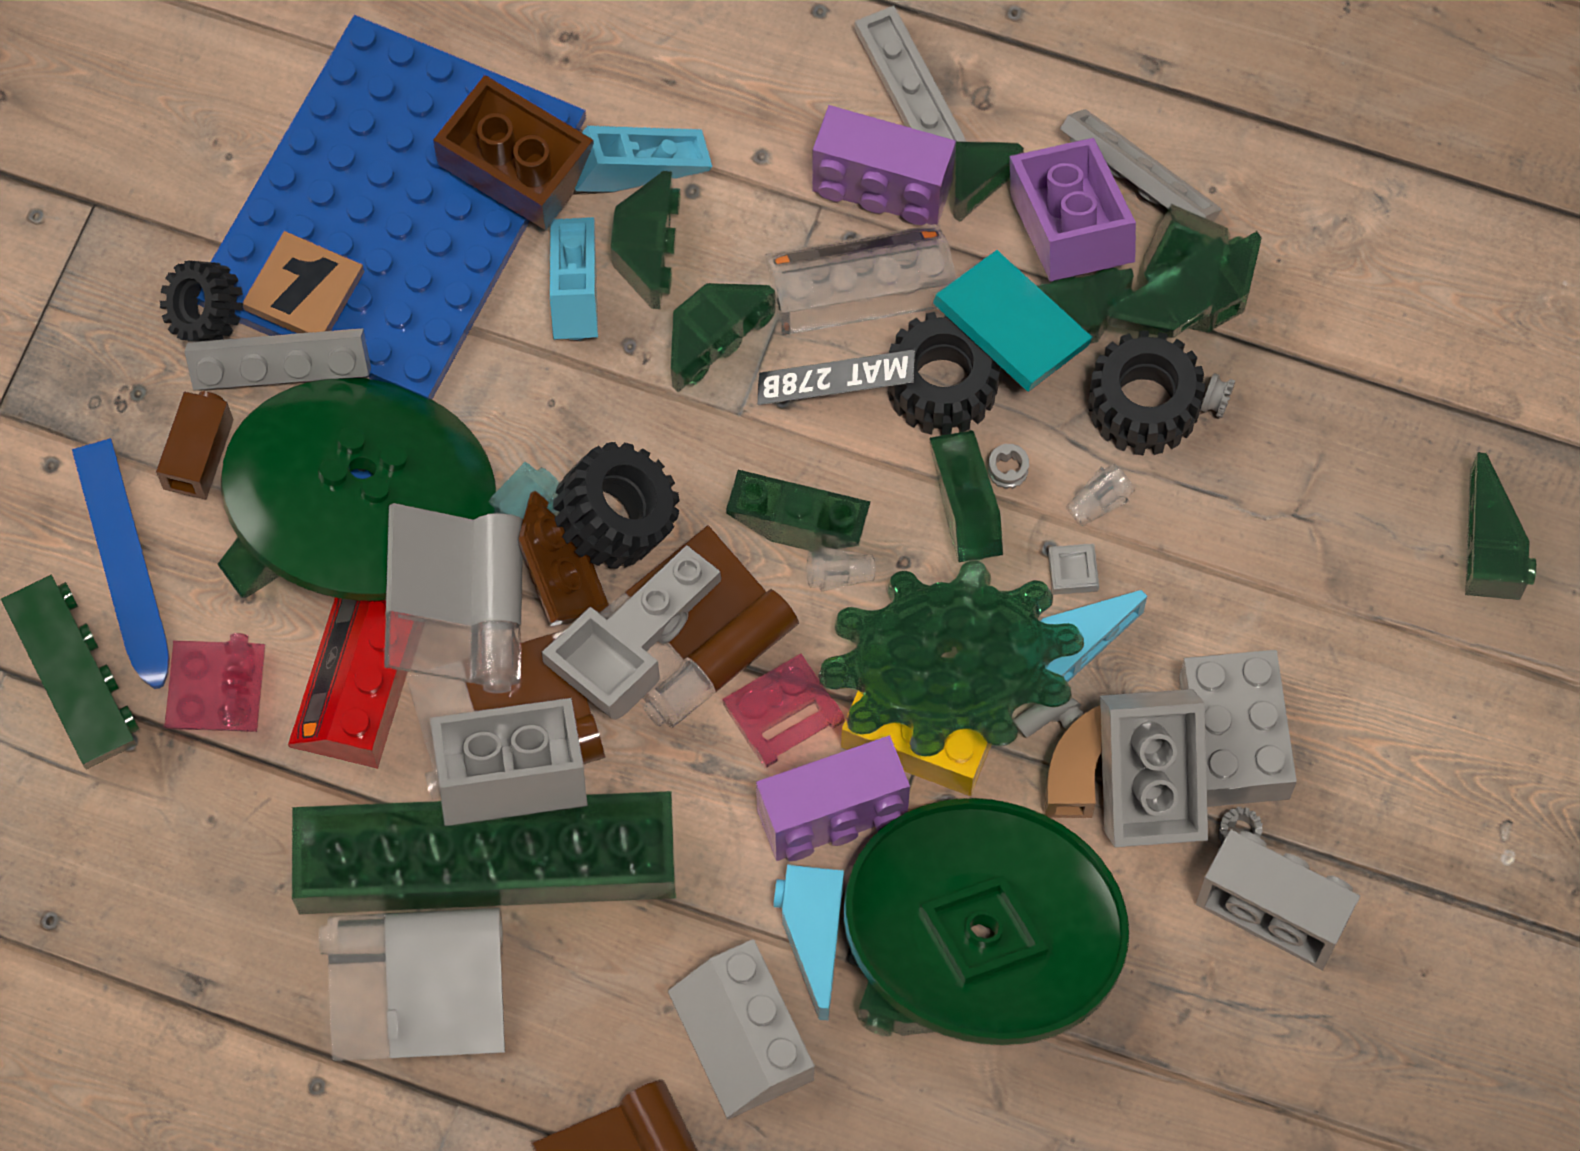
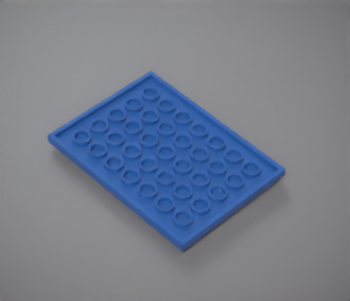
[197,14,586,399]

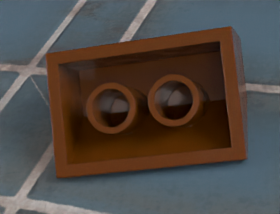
[433,75,594,230]

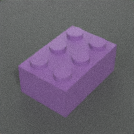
[812,105,956,227]
[1010,138,1136,281]
[756,735,910,861]

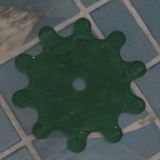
[818,561,1084,757]

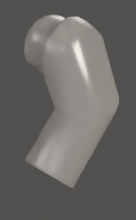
[1014,697,1084,738]

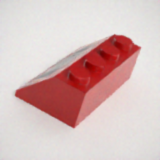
[288,597,423,769]

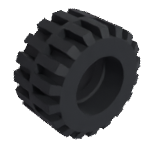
[887,312,1000,436]
[1088,331,1205,455]
[553,442,680,569]

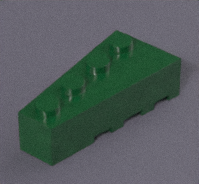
[1,574,140,770]

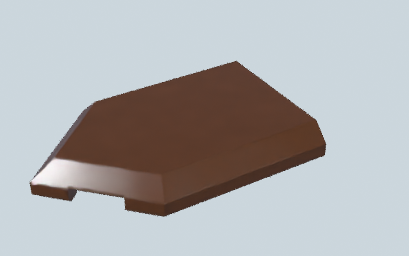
[519,491,611,626]

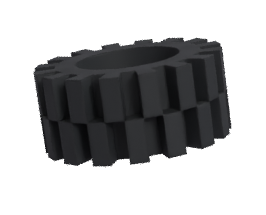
[160,260,243,342]

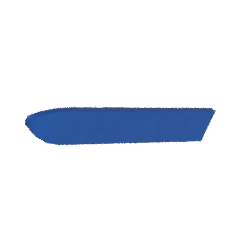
[72,438,169,689]

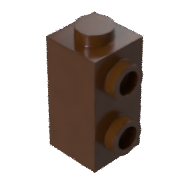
[156,391,234,500]

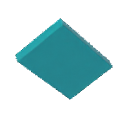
[933,250,1092,392]

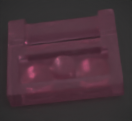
[723,654,845,768]

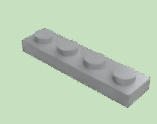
[855,6,968,157]
[1060,109,1222,230]
[185,328,371,390]

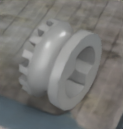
[1201,373,1235,418]
[988,444,1029,489]
[1219,807,1263,844]

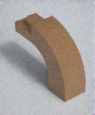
[1045,705,1102,818]

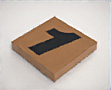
[242,231,364,334]

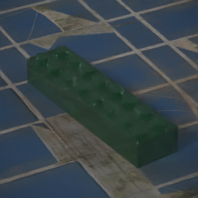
[292,791,676,915]

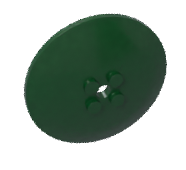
[221,378,496,601]
[844,798,1129,1046]

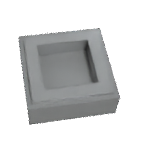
[1048,543,1099,595]

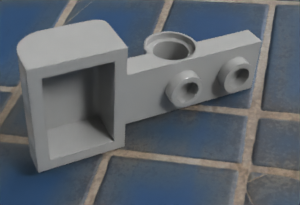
[542,545,721,720]

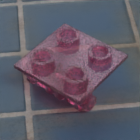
[164,633,266,732]

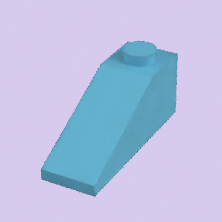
[575,126,713,192]
[550,217,598,340]
[1008,590,1147,698]
[774,865,844,1021]

